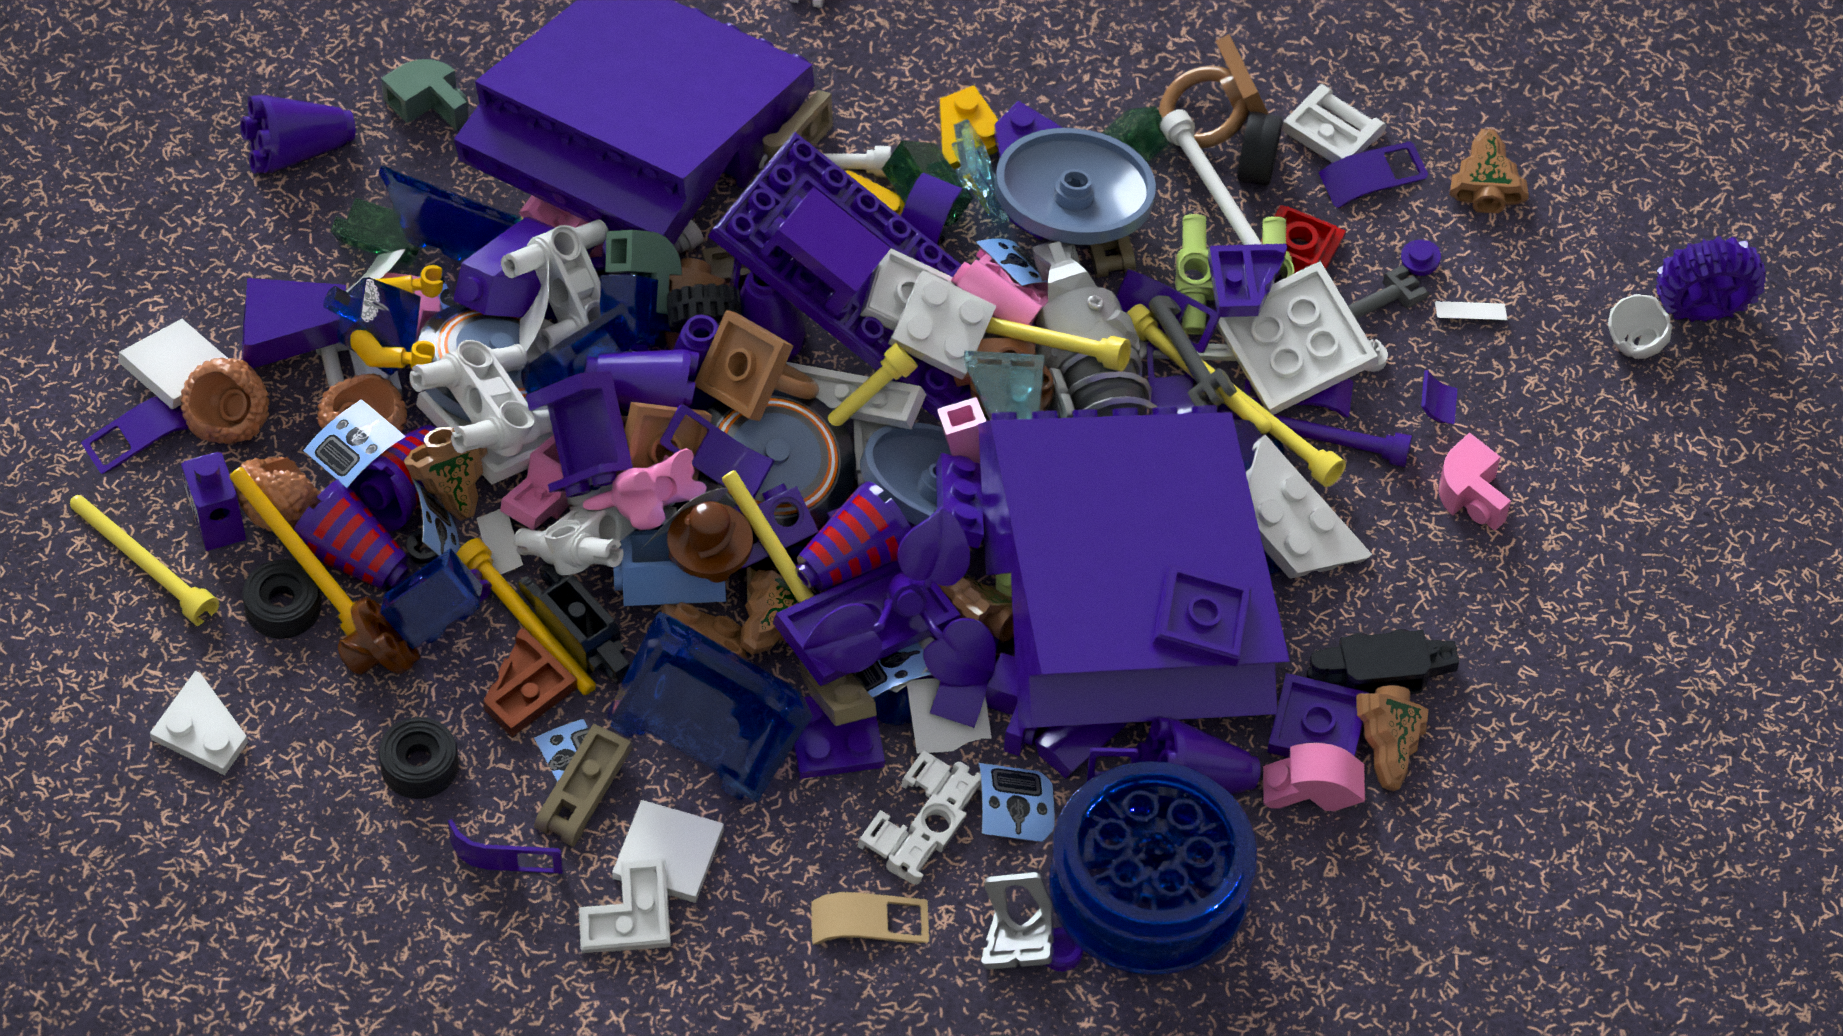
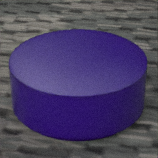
[1046,927,1084,972]

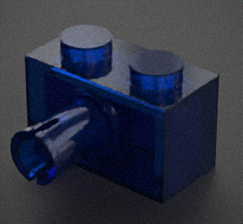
[380,548,483,649]

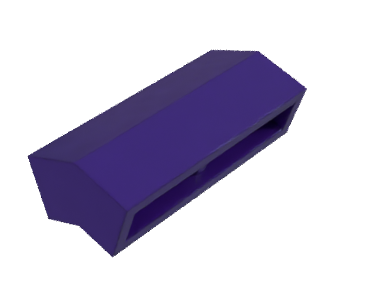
[1035,722,1130,779]

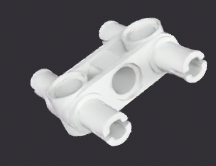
[501,219,638,354]
[409,340,553,456]
[513,484,677,575]

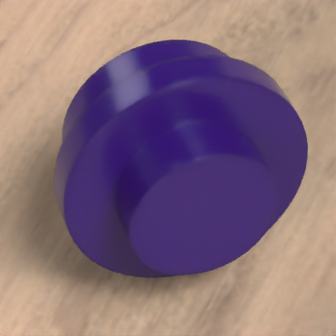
[1401,239,1441,276]

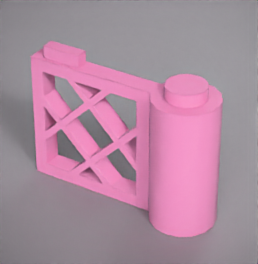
[951,248,1048,326]

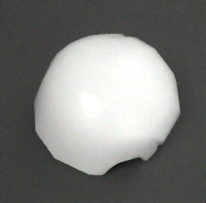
[1608,294,1672,359]

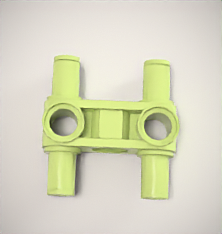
[1175,214,1294,335]

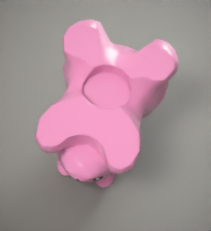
[583,448,706,530]

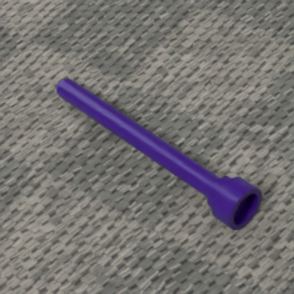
[1217,404,1412,467]

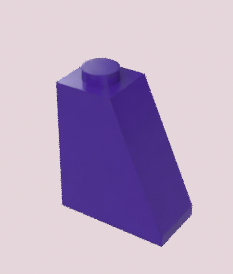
[453,217,557,320]
[241,278,354,368]

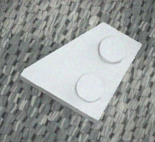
[150,671,248,775]

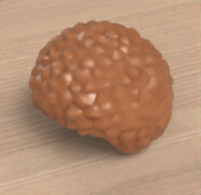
[181,358,270,444]
[317,373,407,433]
[233,456,321,532]

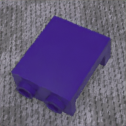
[761,187,891,316]
[526,371,633,498]

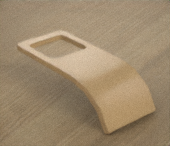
[811,892,929,944]

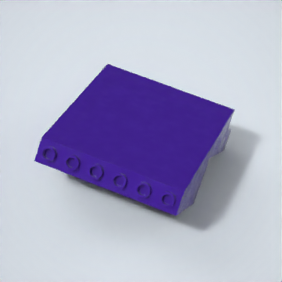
[454,0,814,246]
[978,405,1290,728]

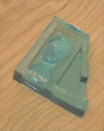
[952,119,1009,224]
[964,351,1045,420]

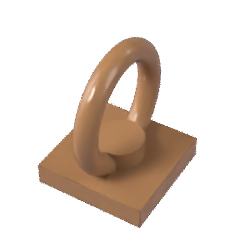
[1159,34,1269,149]
[694,310,819,421]
[621,402,712,481]

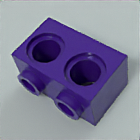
[733,483,819,570]

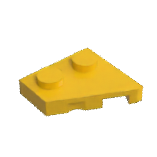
[940,85,998,173]

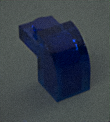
[600,275,676,345]

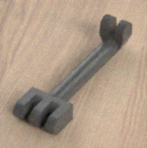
[1348,265,1430,319]
[1149,296,1237,407]

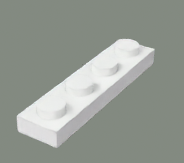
[786,362,926,430]

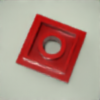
[1260,205,1346,274]

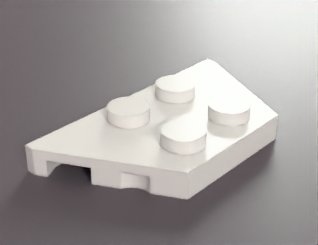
[1246,435,1372,579]

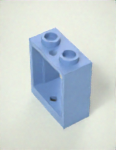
[613,530,726,606]

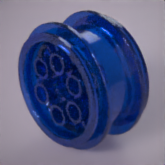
[1049,761,1257,975]

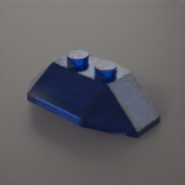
[379,165,522,261]

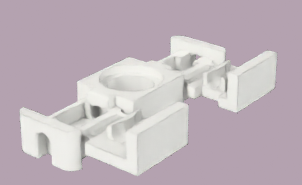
[857,750,982,884]

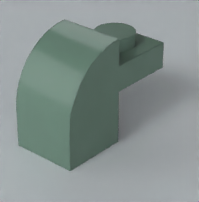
[381,59,469,131]
[605,230,682,316]

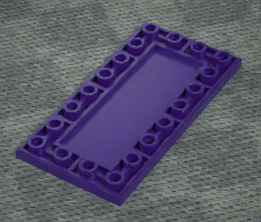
[708,131,1035,421]

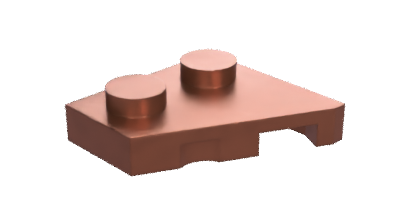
[483,627,577,737]

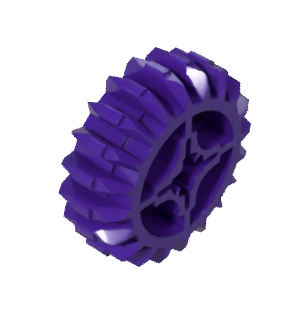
[1656,236,1766,322]

